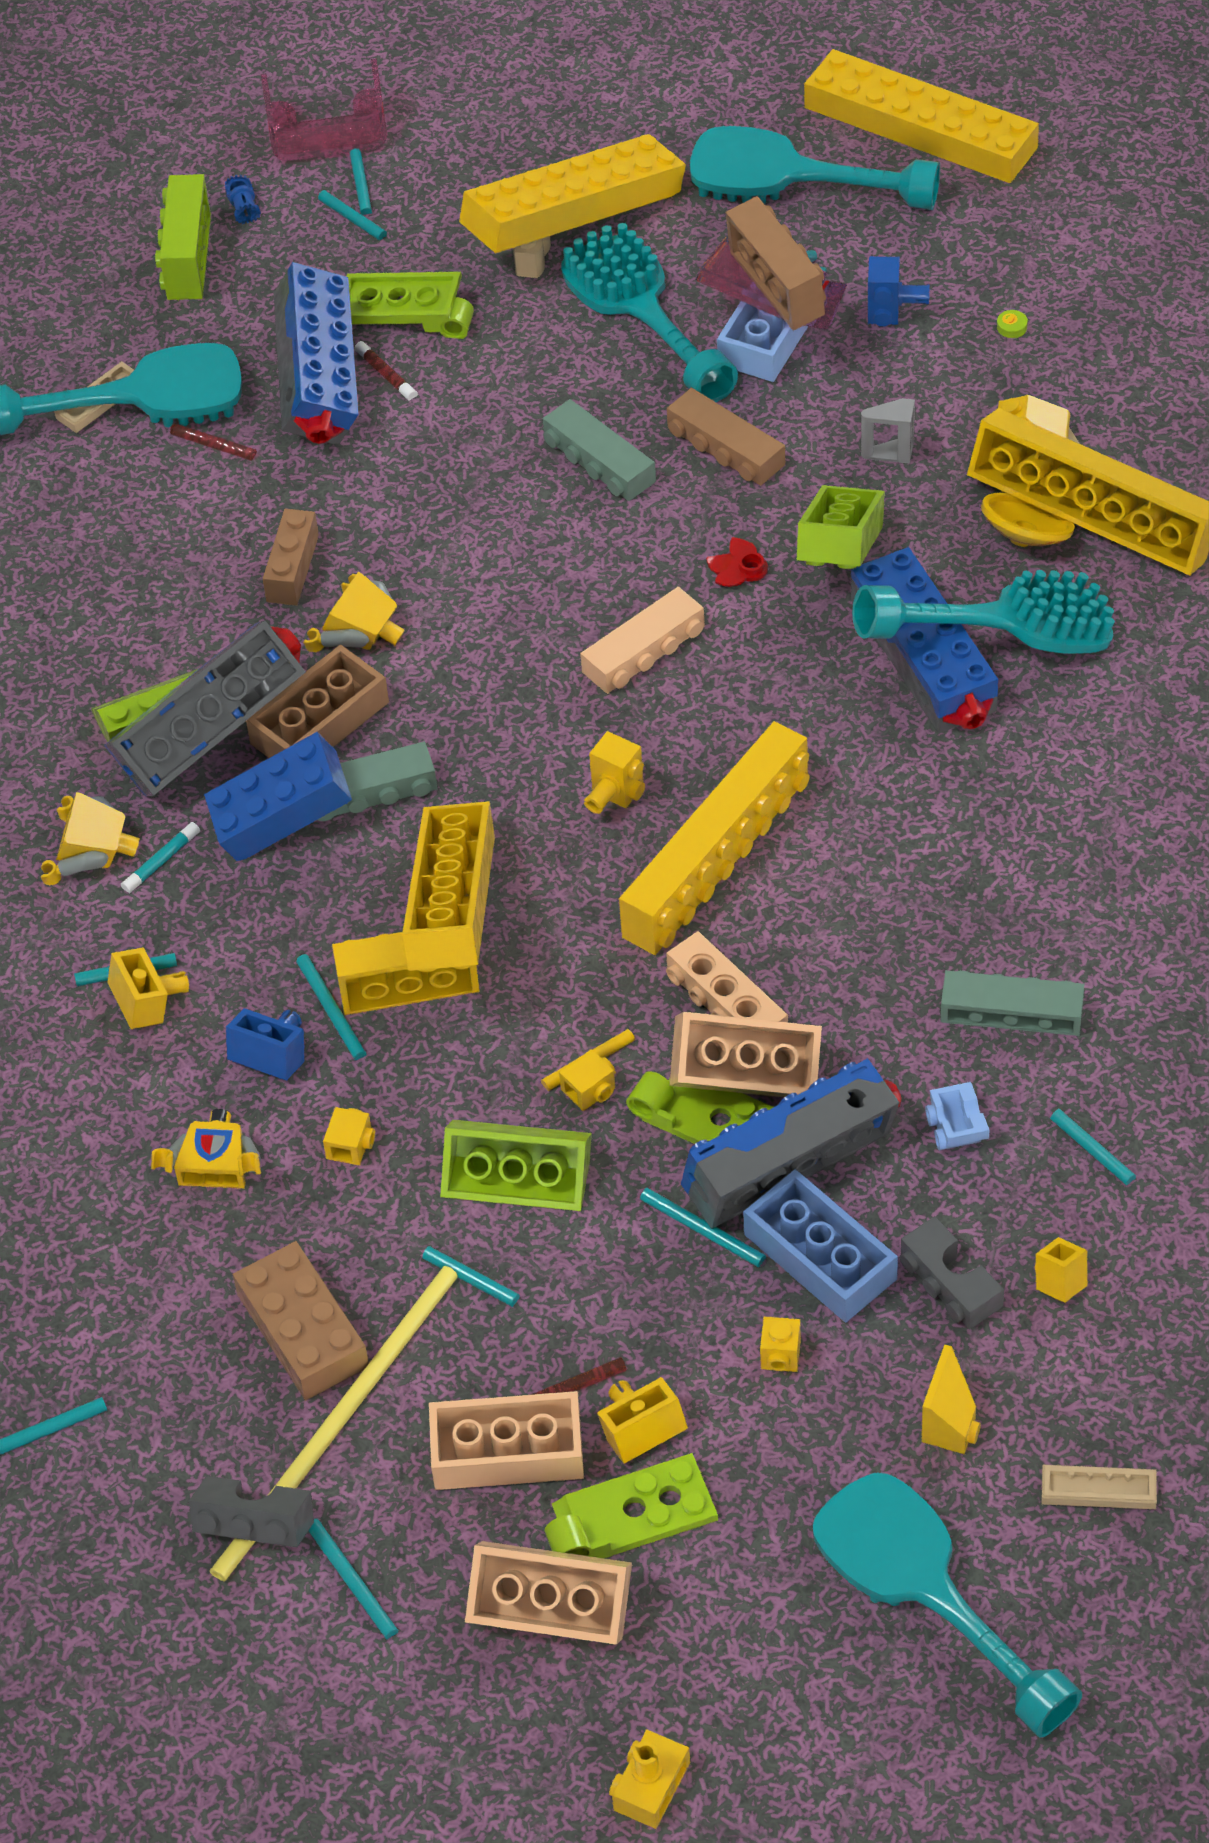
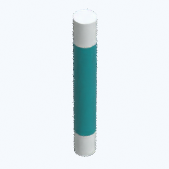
[121,822,200,893]

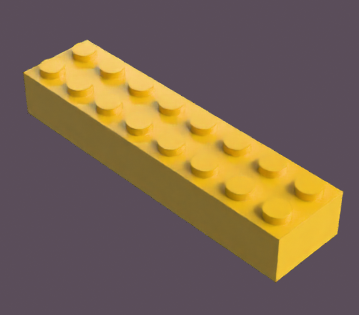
[804,49,1039,183]
[459,134,686,254]
[967,408,1209,576]
[619,721,810,955]
[402,801,495,972]

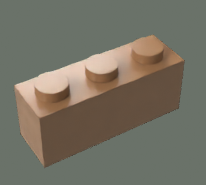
[263,509,319,606]

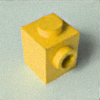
[559,1049,616,1111]
[323,1107,375,1166]
[1035,1237,1088,1303]
[760,1317,801,1372]

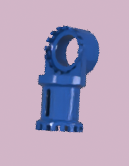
[225,175,261,224]

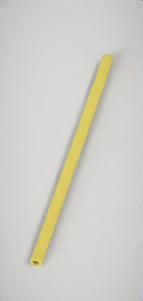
[210,1266,458,1582]

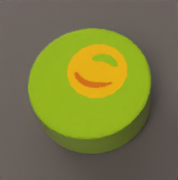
[997,310,1028,338]

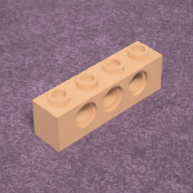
[666,931,788,1023]

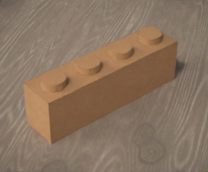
[667,387,785,486]

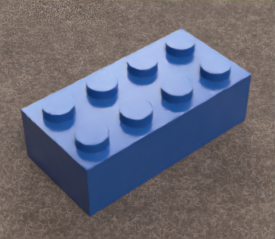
[204,731,352,861]

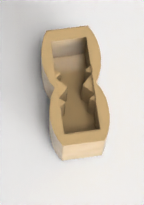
[513,236,551,278]

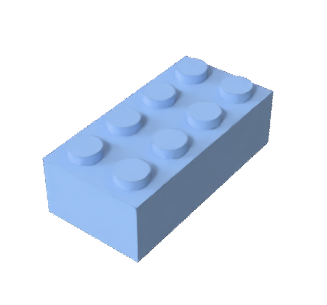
[717,280,823,382]

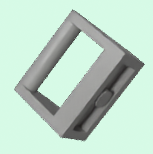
[861,398,915,464]

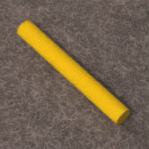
[541,1029,635,1092]

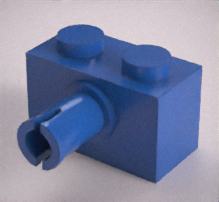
[868,256,930,326]
[226,1008,305,1081]

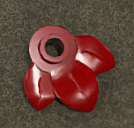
[706,537,768,587]

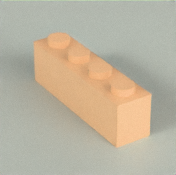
[580,587,705,694]

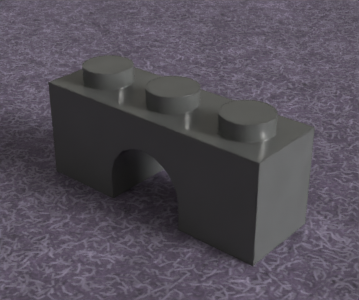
[900,1216,1004,1330]
[189,1476,314,1547]

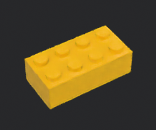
[332,932,480,1015]

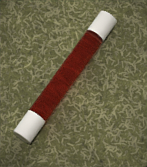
[355,341,418,400]

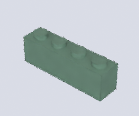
[543,399,656,501]
[316,741,437,821]
[941,970,1085,1036]

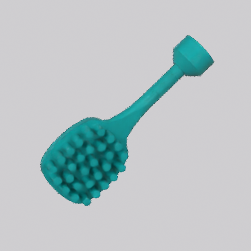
[690,126,941,210]
[561,223,738,402]
[0,343,242,435]
[852,570,1115,654]
[813,1473,1082,1738]

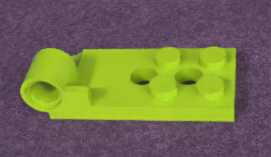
[346,272,474,339]
[626,1071,773,1144]
[544,1453,718,1559]

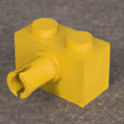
[584,731,645,814]
[107,947,189,1029]
[597,1377,688,1464]
[609,1729,690,1829]

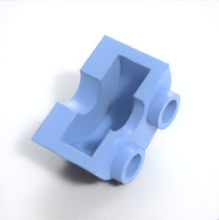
[925,1082,990,1151]

